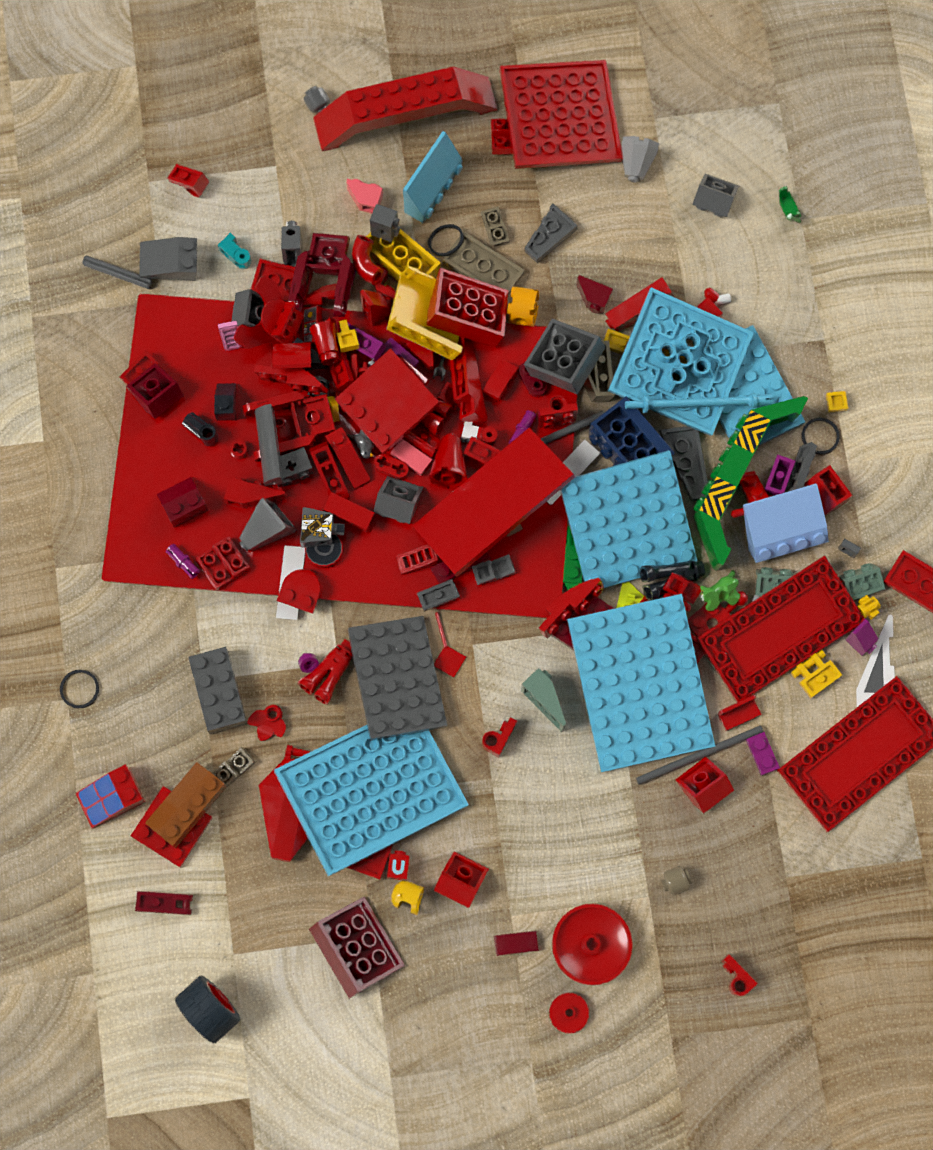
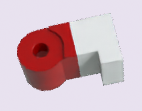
[461,422,497,446]

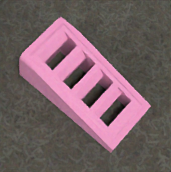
[218,321,242,351]

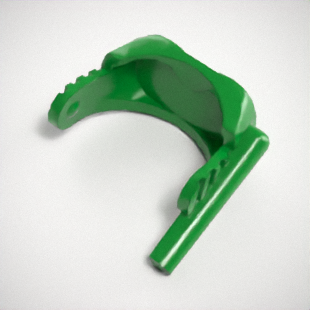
[779,186,802,223]

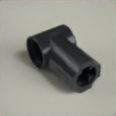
[182,412,219,447]

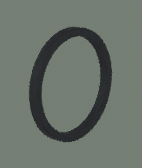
[428,224,464,257]
[801,418,840,455]
[60,670,99,708]

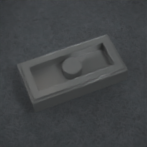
[417,579,460,612]

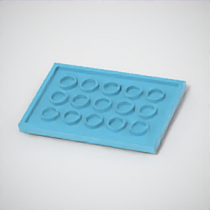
[696,325,805,446]

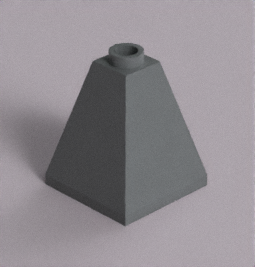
[240,498,297,551]

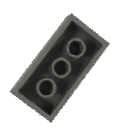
[188,646,248,735]

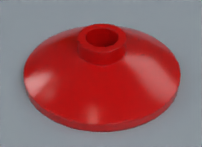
[275,408,297,443]

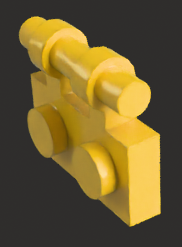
[791,650,842,699]

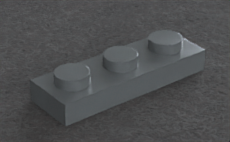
[784,442,817,493]

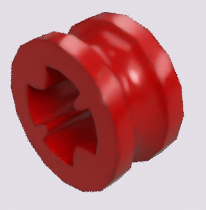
[230,440,248,459]

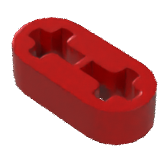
[374,454,409,480]

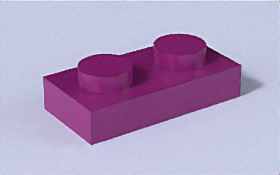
[745,732,780,776]

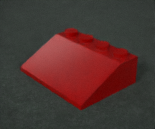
[426,268,509,347]

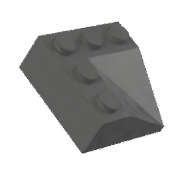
[524,318,605,394]

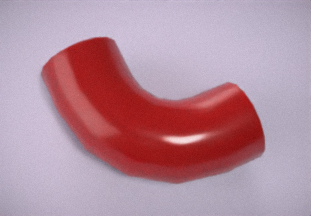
[352,235,383,285]

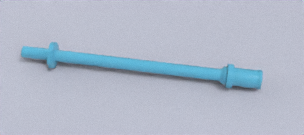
[625,393,773,413]

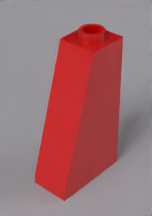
[605,277,675,332]

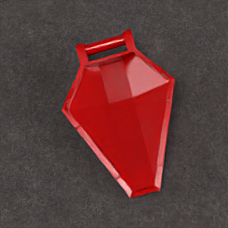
[258,744,312,863]

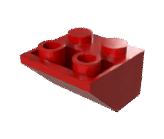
[804,465,852,516]

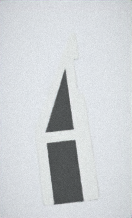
[856,615,895,707]

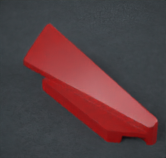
[450,337,488,422]

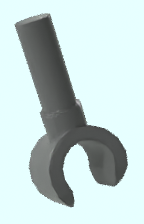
[433,356,446,381]

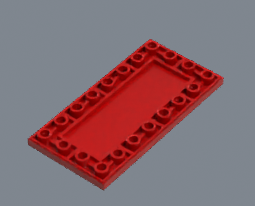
[412,428,575,577]
[696,555,865,703]
[777,676,933,832]

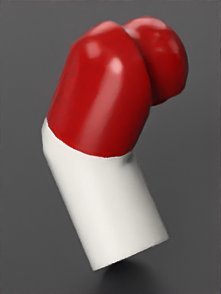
[704,287,731,305]

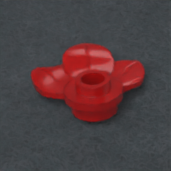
[247,705,286,741]

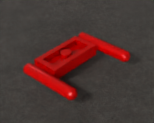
[731,470,768,518]

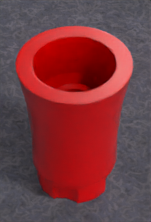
[309,321,339,365]

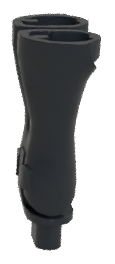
[639,561,706,601]

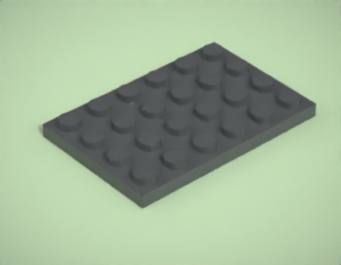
[347,616,448,741]

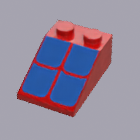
[75,764,146,829]

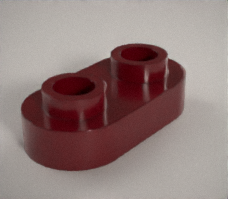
[519,362,547,397]

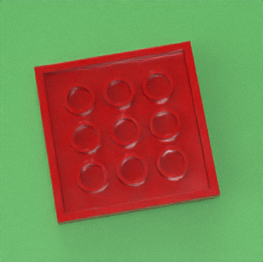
[335,348,441,454]

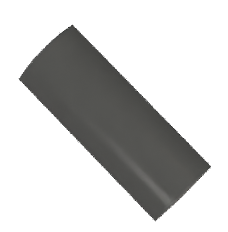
[255,404,284,486]

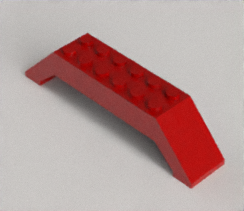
[313,66,497,152]

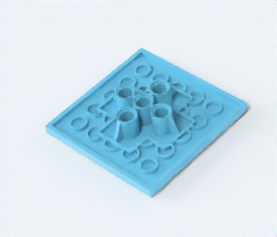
[608,287,754,436]

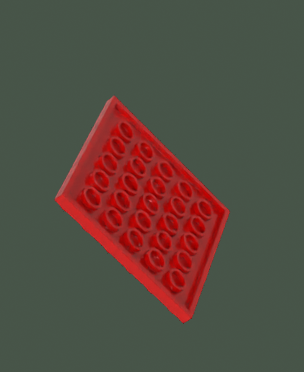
[499,60,623,169]

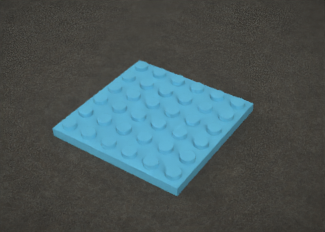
[561,450,697,588]

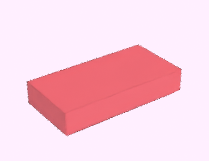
[390,439,432,476]

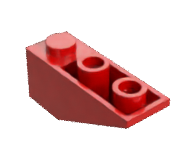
[224,477,287,509]

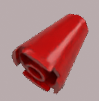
[429,433,467,488]

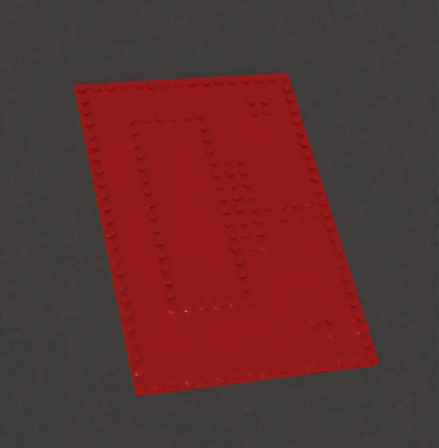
[101,294,577,619]

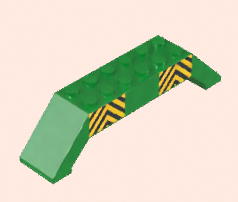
[693,396,808,571]

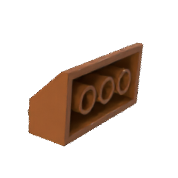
[145,762,227,848]

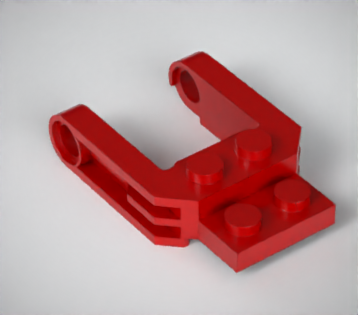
[242,391,336,462]

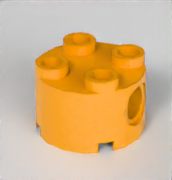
[507,286,540,327]

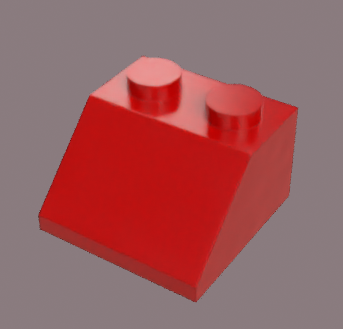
[675,757,734,814]
[434,851,489,908]

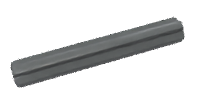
[82,255,153,289]

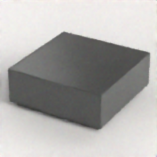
[838,538,861,558]

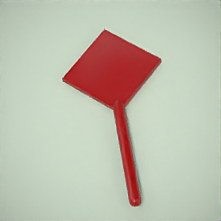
[434,612,466,678]

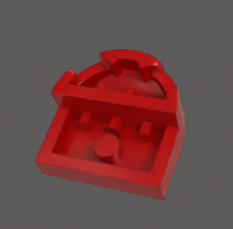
[277,569,322,614]

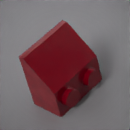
[126,363,184,419]
[157,477,208,527]

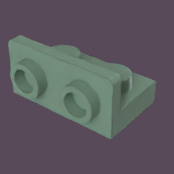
[838,563,885,600]
[755,567,795,596]

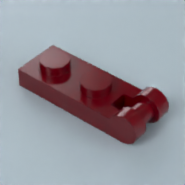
[135,891,193,916]

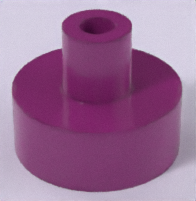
[298,653,319,673]

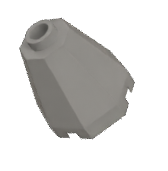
[621,136,659,183]

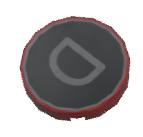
[305,535,343,568]

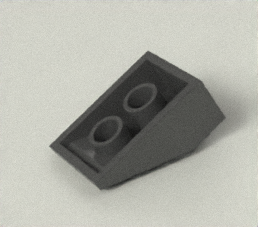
[139,237,197,281]

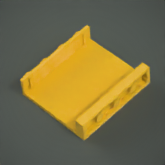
[387,266,462,360]

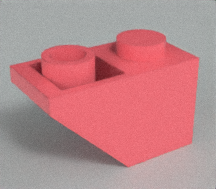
[346,179,383,214]

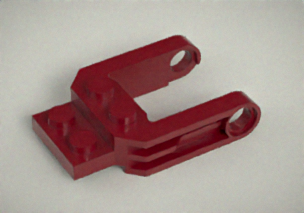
[288,233,355,317]

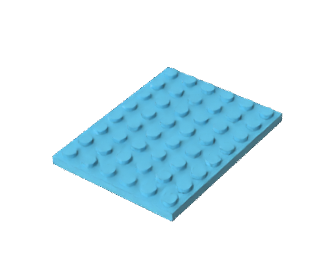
[567,594,715,772]
[274,725,469,877]

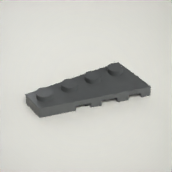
[660,426,708,501]

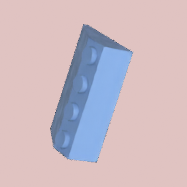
[743,484,829,563]

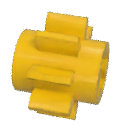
[857,595,881,620]

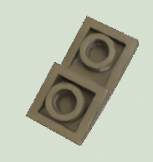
[480,206,509,246]
[212,747,256,787]

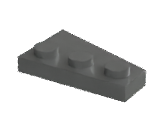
[524,203,578,263]

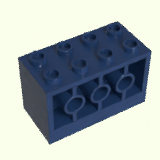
[588,396,675,466]

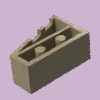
[583,341,615,402]

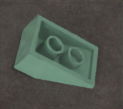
[521,668,566,732]

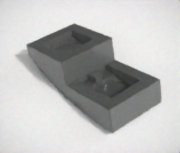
[472,554,516,585]

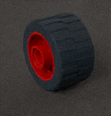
[175,975,240,1044]

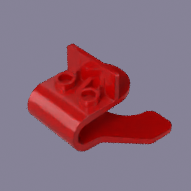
[234,276,304,349]

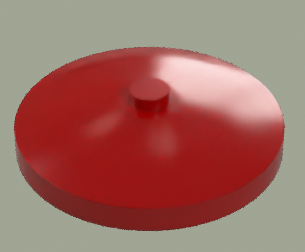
[552,904,632,985]

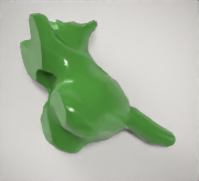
[700,570,740,611]

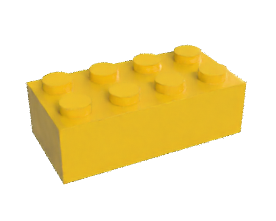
[366,229,441,282]

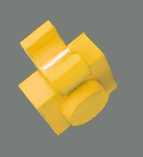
[336,319,360,353]

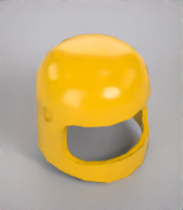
[391,880,424,915]

